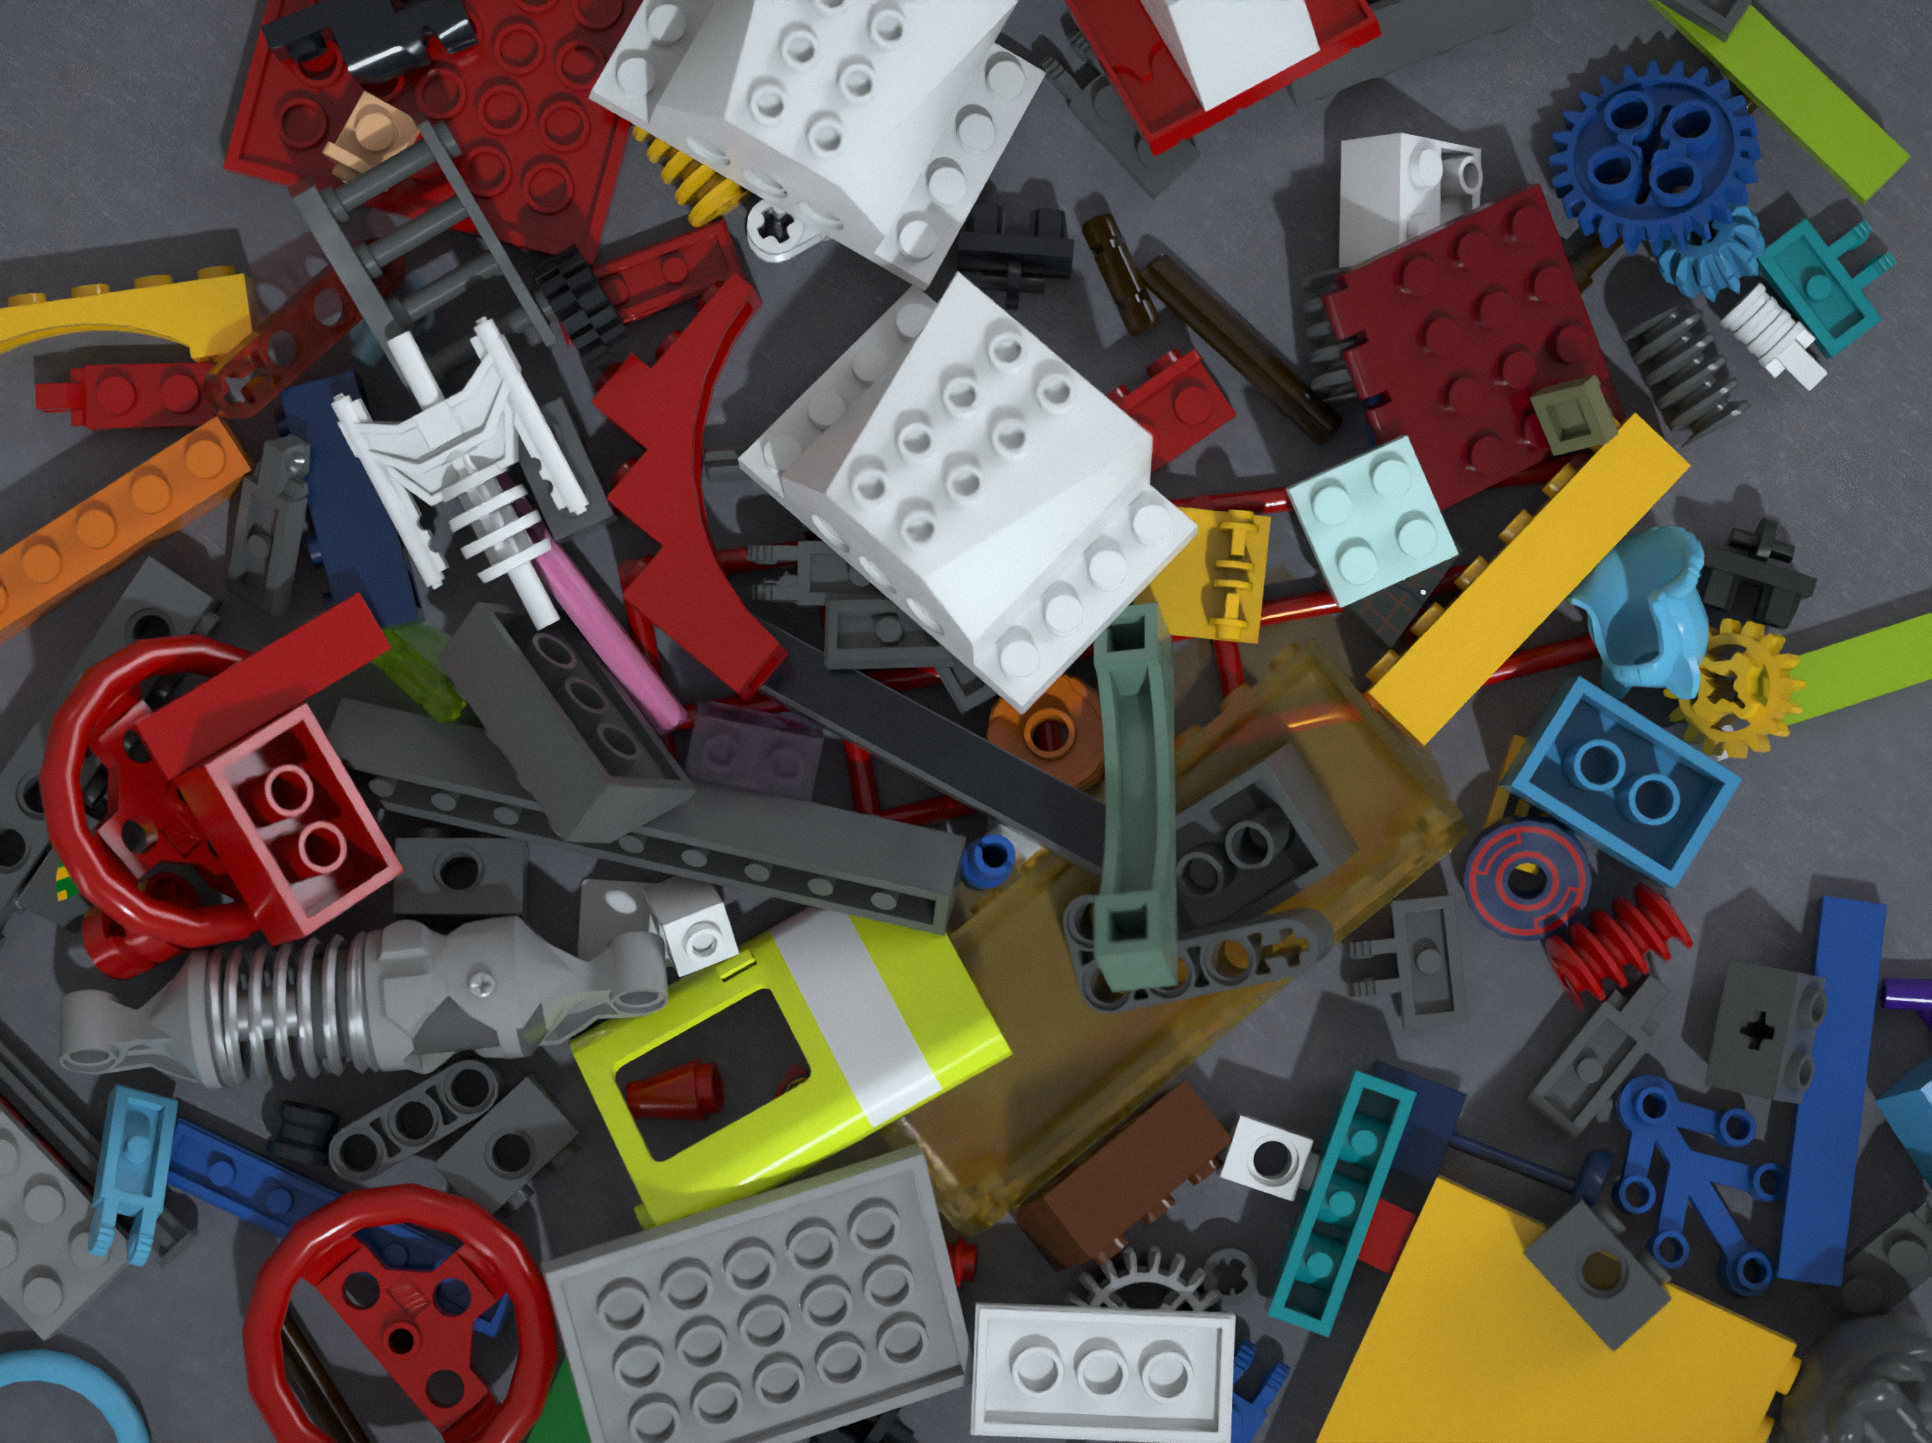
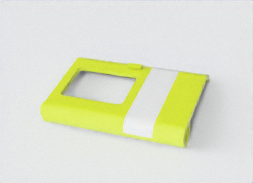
[568,906,1013,1230]

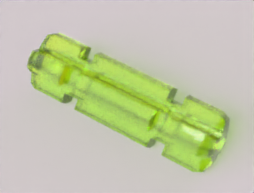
[371,630,467,723]

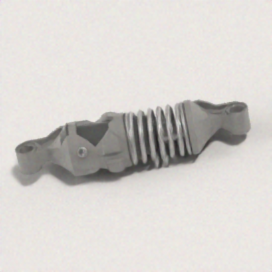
[60,915,668,1091]

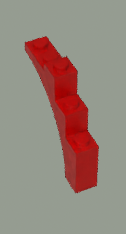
[590,272,789,703]

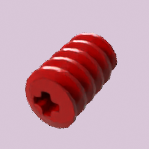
[1546,883,1694,1012]

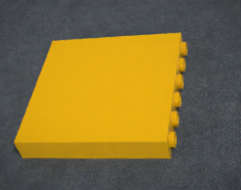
[1316,1174,1802,1443]

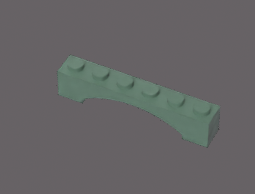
[1094,602,1177,992]

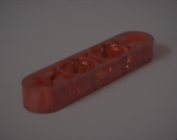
[202,237,406,419]

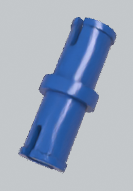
[961,834,1016,891]

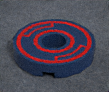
[1462,815,1592,942]

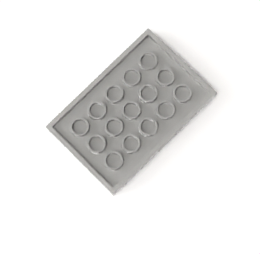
[541,1144,973,1443]

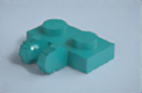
[1756,218,1897,360]

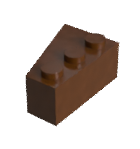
[1008,1079,1232,1273]

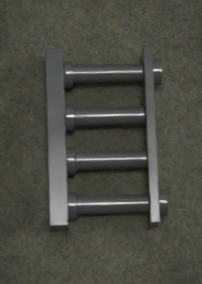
[288,110,558,412]

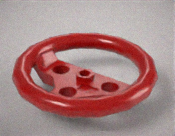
[38,634,306,948]
[241,1183,559,1443]

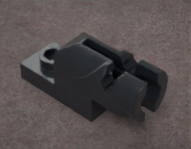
[261,0,479,84]

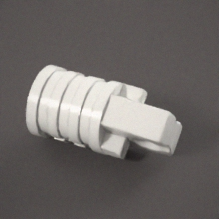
[1719,282,1828,391]

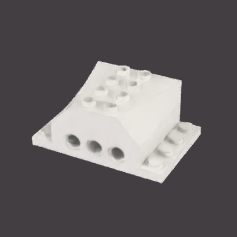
[589,0,1046,292]
[738,272,1198,715]

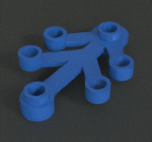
[1611,1074,1786,1298]

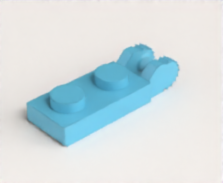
[87,1084,178,1267]

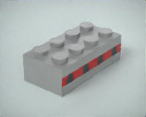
[0,1093,132,1341]

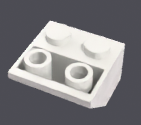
[1339,133,1483,268]

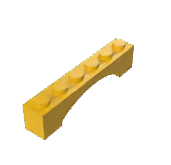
[0,266,265,364]

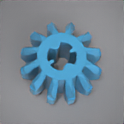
[1656,202,1766,303]

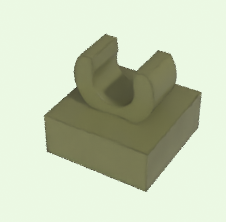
[1530,375,1618,456]

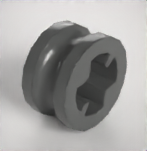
[1200,1245,1259,1305]

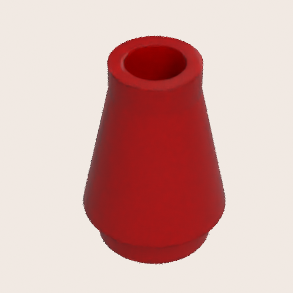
[626,1058,725,1122]

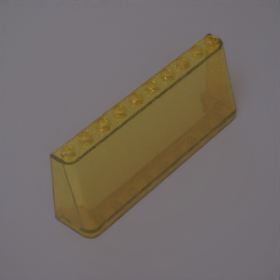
[878,638,1468,1237]

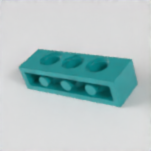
[1263,1067,1417,1338]

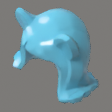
[1565,525,1709,700]

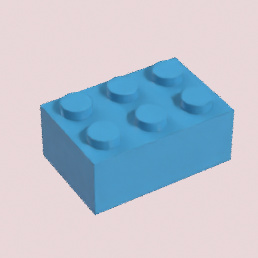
[1498,676,1743,889]

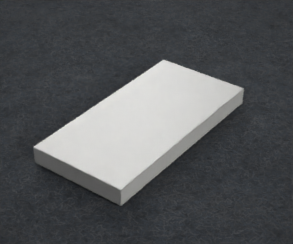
[970,1302,1236,1443]

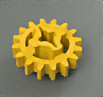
[1663,619,1806,759]

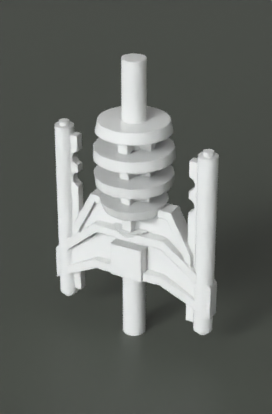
[331,316,589,631]

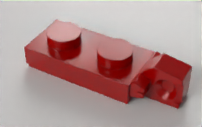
[35,362,218,431]

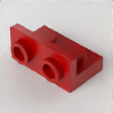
[1106,348,1237,476]

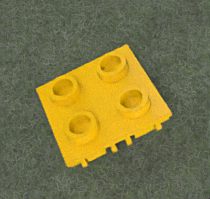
[1133,507,1271,644]

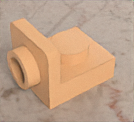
[322,91,420,192]

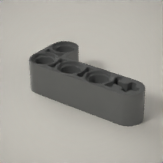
[1063,885,1334,1014]

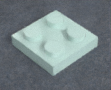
[1285,435,1459,608]

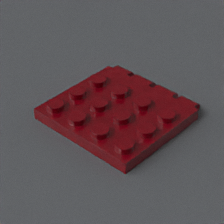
[1320,183,1626,511]

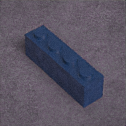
[274,371,426,633]

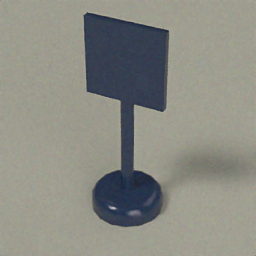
[1372,1060,1615,1210]

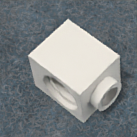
[642,876,739,977]
[1216,1112,1320,1202]

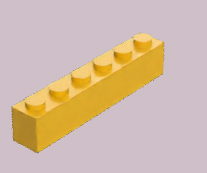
[1362,413,1691,747]

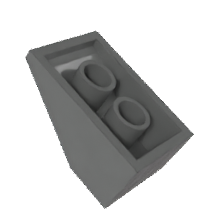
[1175,741,1360,933]

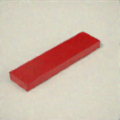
[131,592,392,781]

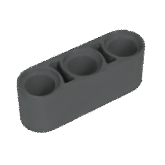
[328,1056,505,1182]

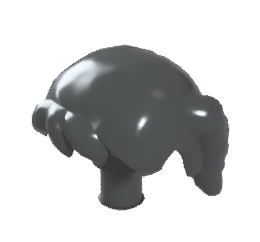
[1769,1309,1932,1443]

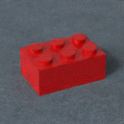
[173,702,405,946]

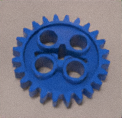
[1549,60,1761,256]

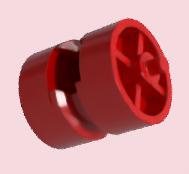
[82,872,204,981]

